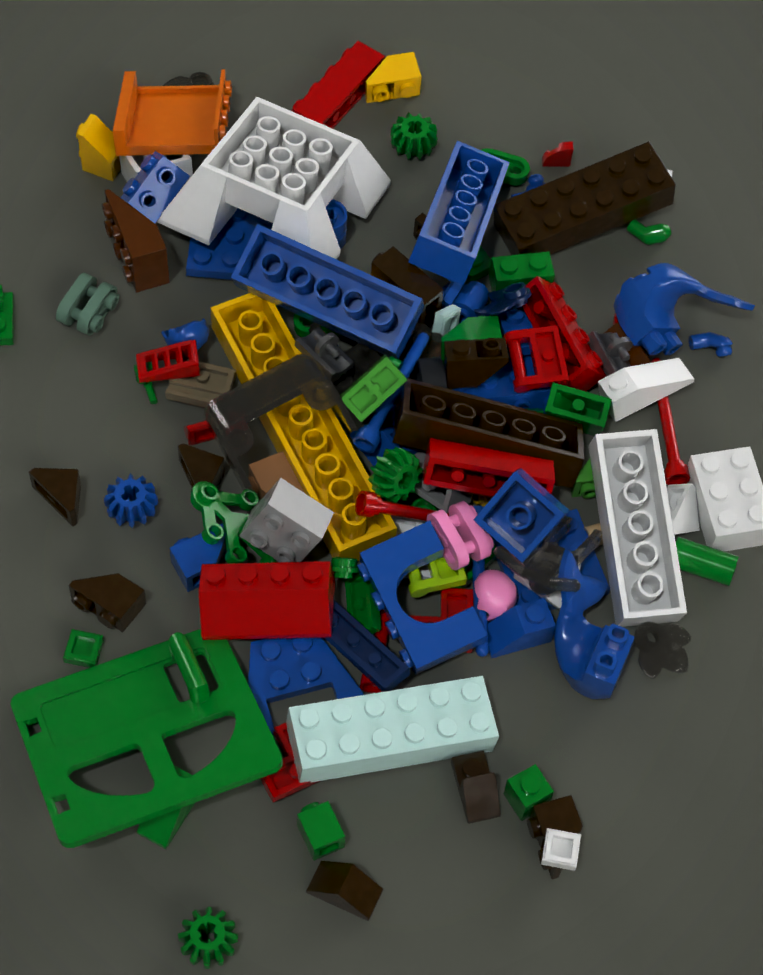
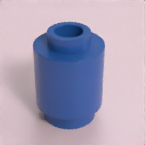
[451,281,489,323]

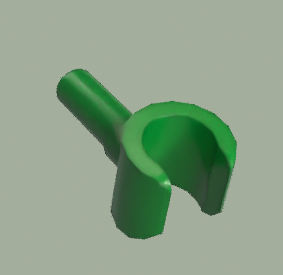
[134,362,158,404]

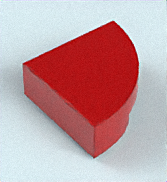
[542,141,574,167]

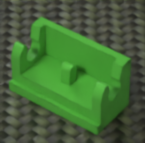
[340,354,408,422]

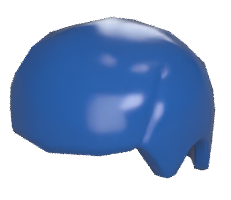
[161,318,210,350]

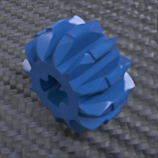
[104,473,158,528]

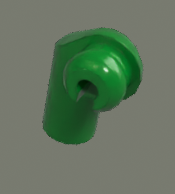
[627,219,671,245]

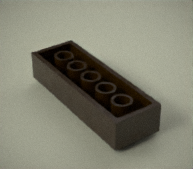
[494,141,676,255]
[393,378,585,488]

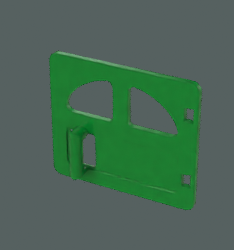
[10,629,283,848]

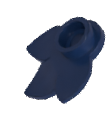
[474,282,532,316]

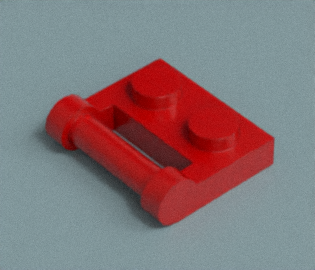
[503,325,569,393]

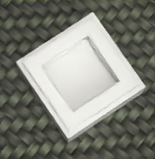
[541,828,581,871]

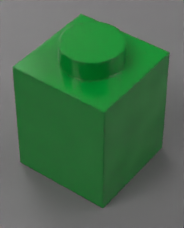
[503,764,554,821]
[297,801,345,861]

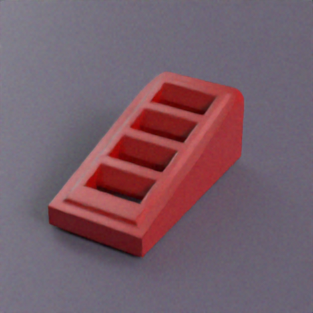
[136,340,200,383]

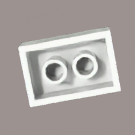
[687,446,763,551]

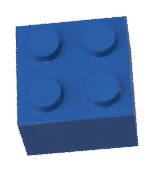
[473,468,570,563]

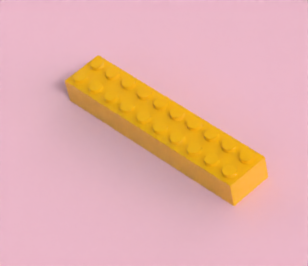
[210,293,397,561]

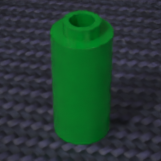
[676,536,739,586]

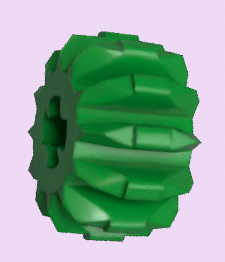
[390,112,438,160]
[368,447,423,503]
[178,906,238,969]

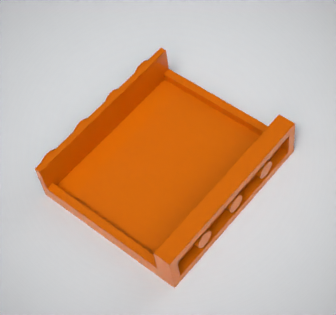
[113,69,232,156]

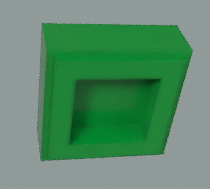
[63,629,104,668]

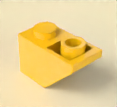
[365,52,422,103]
[76,113,121,182]

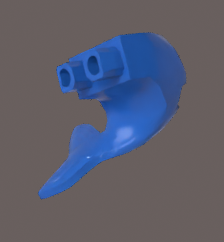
[613,263,755,355]
[554,549,635,699]

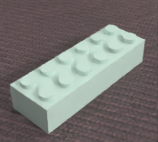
[286,676,499,783]

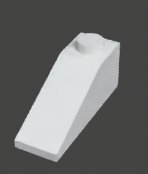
[598,358,694,422]

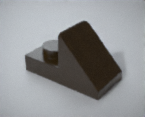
[451,750,501,824]

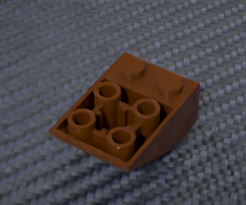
[102,189,170,293]

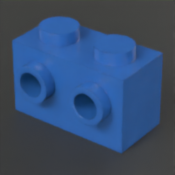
[121,151,190,223]

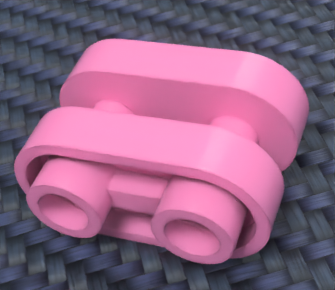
[427,501,494,570]

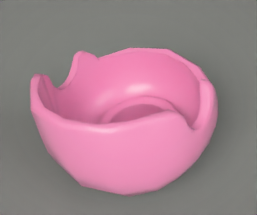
[474,570,518,621]

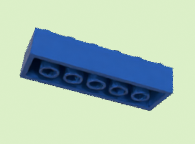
[408,141,510,285]
[231,224,424,359]

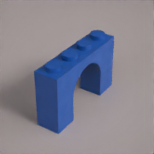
[357,520,488,675]

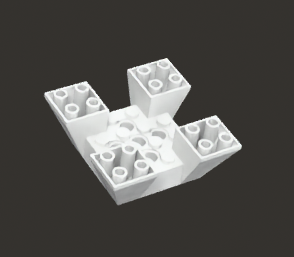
[157,97,391,259]

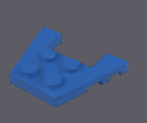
[248,638,364,735]

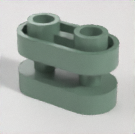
[56,272,120,336]

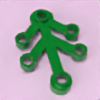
[190,481,278,564]

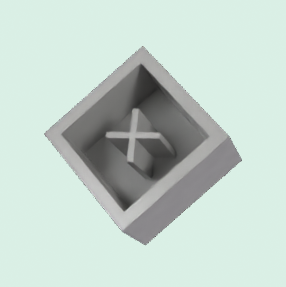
[239,478,334,562]

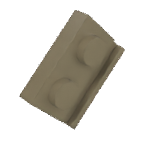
[165,358,236,412]

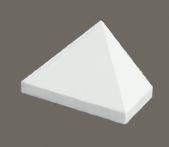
[667,483,700,535]

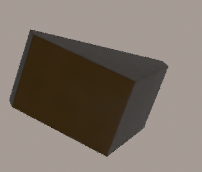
[178,443,225,488]
[29,468,81,527]
[306,861,383,921]

